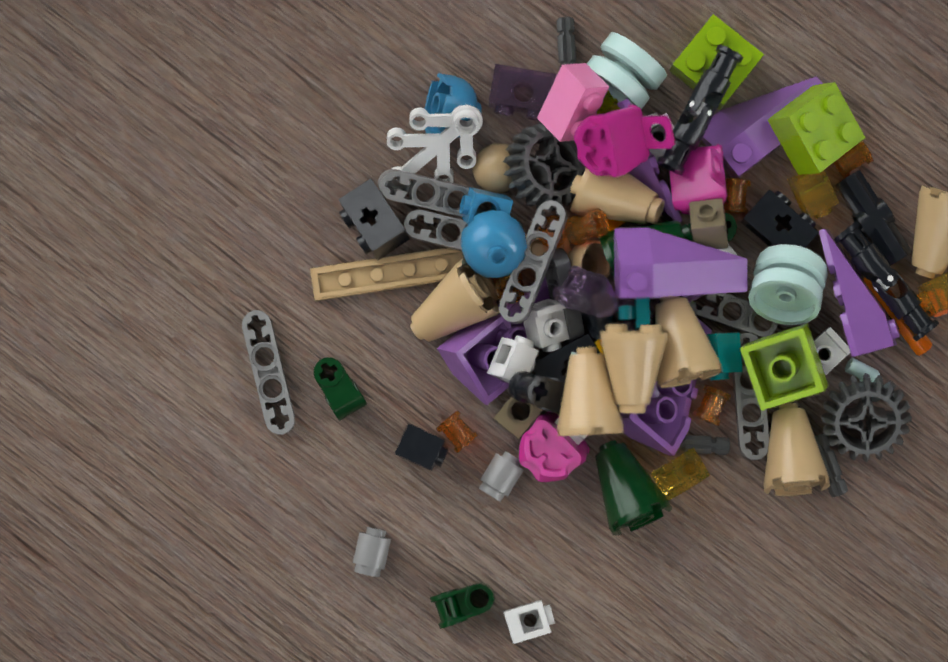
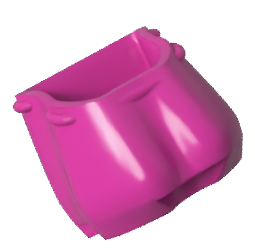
[574,104,675,177]
[669,144,727,215]
[519,411,589,482]

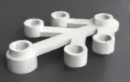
[385,105,483,193]

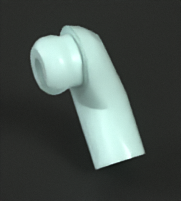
[845,357,881,402]

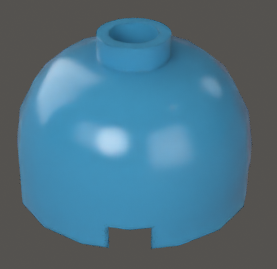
[425,73,481,138]
[460,210,527,278]

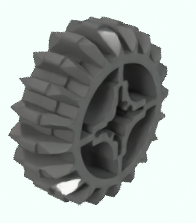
[503,123,585,211]
[821,373,912,462]

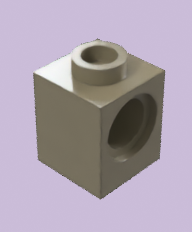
[689,198,728,249]
[493,396,543,440]

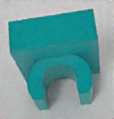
[618,298,650,330]

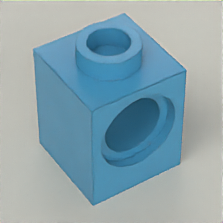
[459,187,513,225]

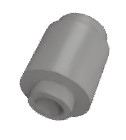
[479,451,524,502]
[352,527,391,577]

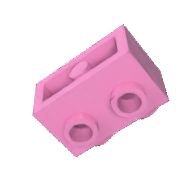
[537,63,609,142]

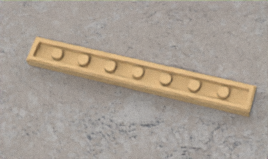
[310,229,571,302]

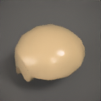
[472,143,513,193]
[568,240,611,289]

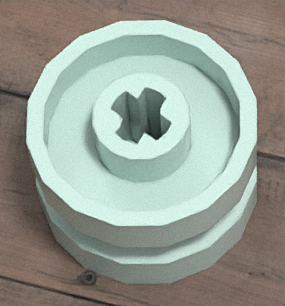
[587,32,667,109]
[748,244,828,325]

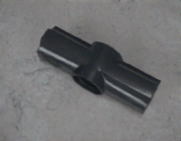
[835,170,912,266]

